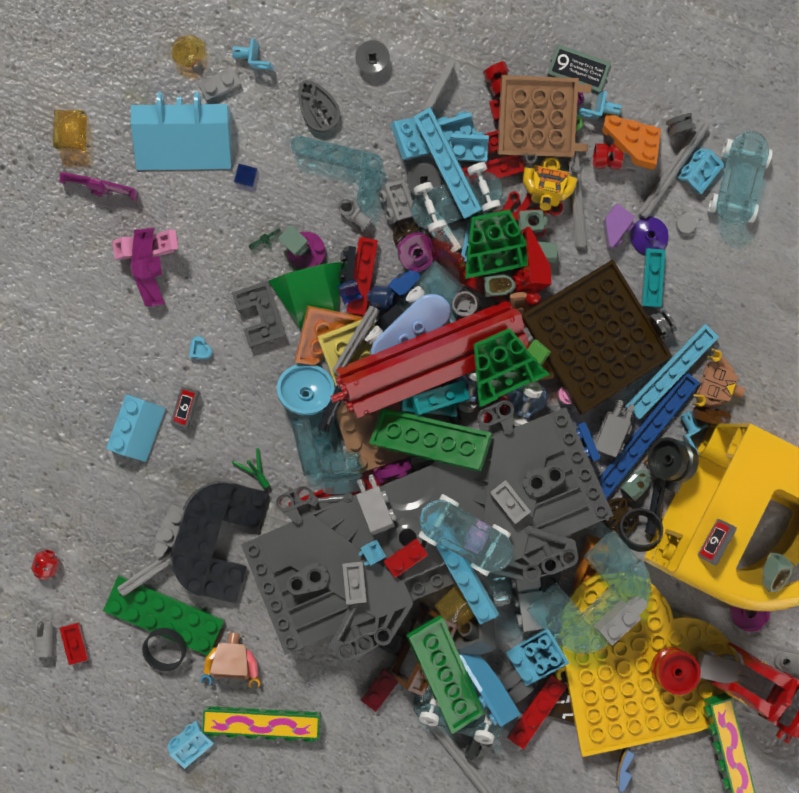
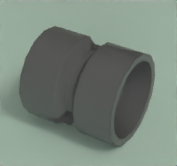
[499,667,534,703]

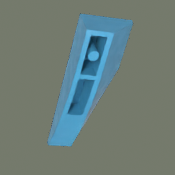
[459,654,521,727]

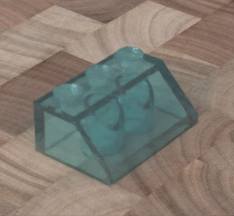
[290,412,346,476]

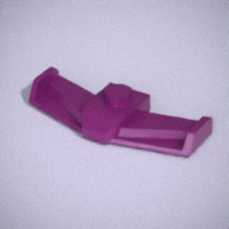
[59,172,139,201]
[130,227,165,306]

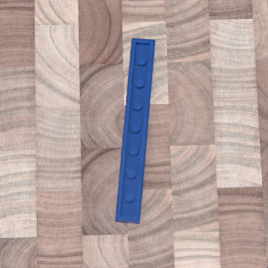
[598,372,700,499]

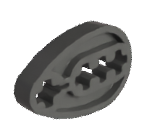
[298,80,340,133]

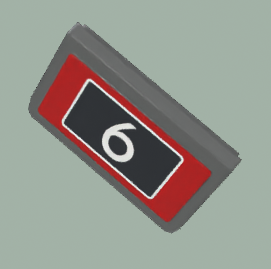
[170,386,200,428]
[698,519,737,566]

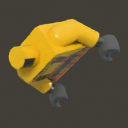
[523,153,583,211]

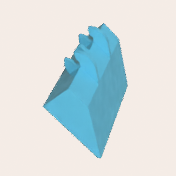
[131,92,232,170]

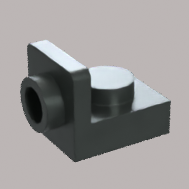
[464,732,493,761]

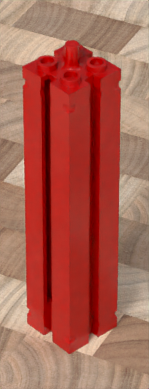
[330,301,529,418]

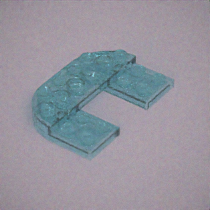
[527,530,651,654]

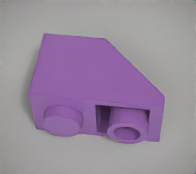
[603,203,635,250]

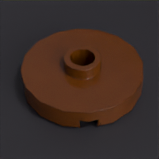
[692,406,731,424]

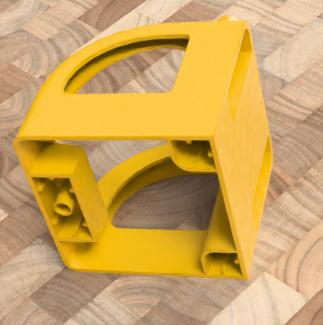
[644,423,799,611]

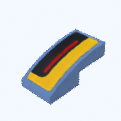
[616,747,635,792]

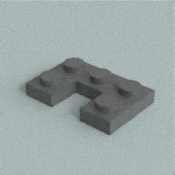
[232,281,286,347]

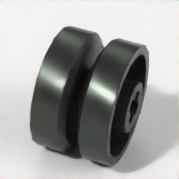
[648,437,699,483]

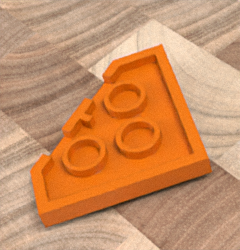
[602,114,661,170]
[294,306,363,366]

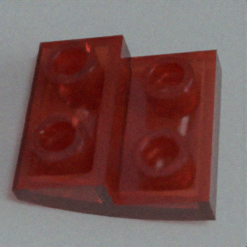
[432,238,467,286]

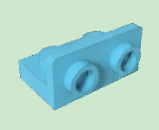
[438,111,476,142]
[449,131,489,162]
[678,148,725,194]
[167,721,214,769]

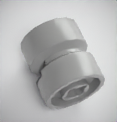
[451,291,477,318]

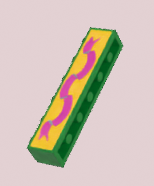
[703,692,756,793]
[202,706,321,742]

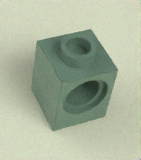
[518,210,547,232]
[278,225,309,257]

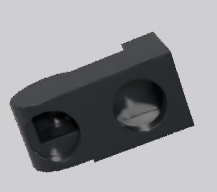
[539,559,561,594]

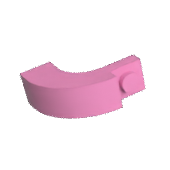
[112,230,178,260]

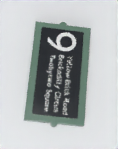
[547,44,611,93]

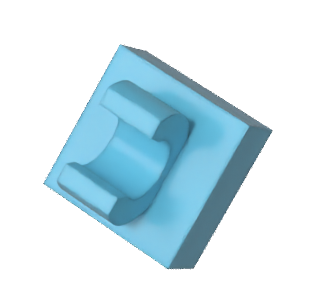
[359,540,386,566]

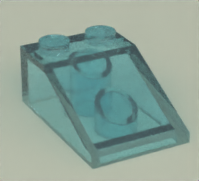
[397,261,464,312]

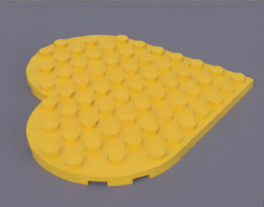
[559,571,740,757]

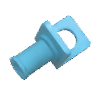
[232,38,274,70]
[577,91,622,120]
[680,410,709,454]

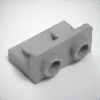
[377,179,417,225]

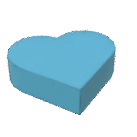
[189,336,213,359]

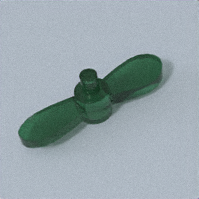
[249,228,281,250]

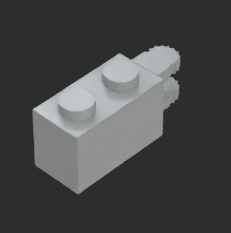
[594,400,634,457]
[356,474,397,535]
[153,503,184,558]
[592,596,648,645]
[696,649,752,684]

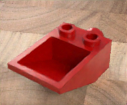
[512,227,552,306]

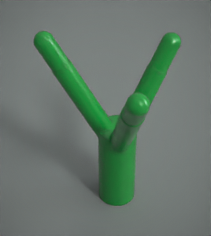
[232,448,270,489]

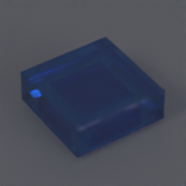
[234,164,258,188]
[337,279,362,305]

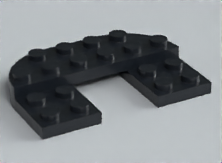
[170,481,268,603]

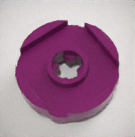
[287,232,326,270]
[397,232,436,272]
[373,459,413,483]
[730,606,770,632]

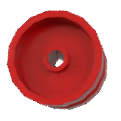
[651,647,701,695]

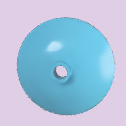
[277,364,335,415]

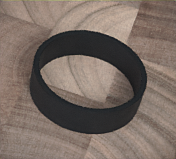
[619,508,663,552]
[142,628,187,671]

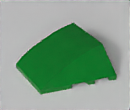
[465,210,528,279]
[269,262,342,331]
[473,328,550,407]

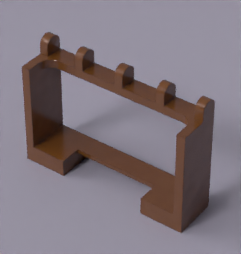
[386,602,459,696]

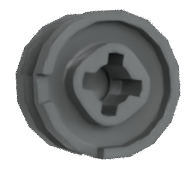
[666,113,696,137]
[649,308,677,339]

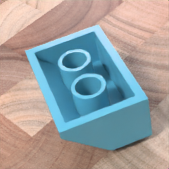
[106,394,166,462]

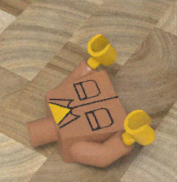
[692,349,745,408]

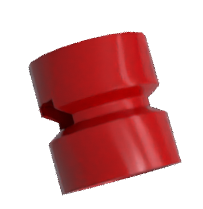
[483,61,509,97]
[593,143,624,170]

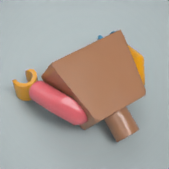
[200,633,260,688]

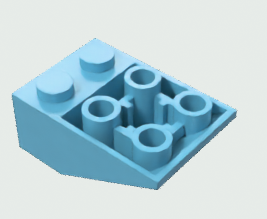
[506,629,569,686]

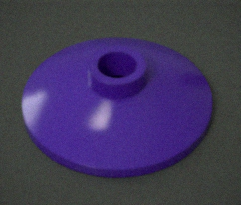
[630,217,669,254]

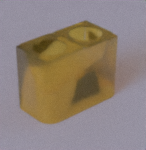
[53,110,87,152]
[435,586,475,625]

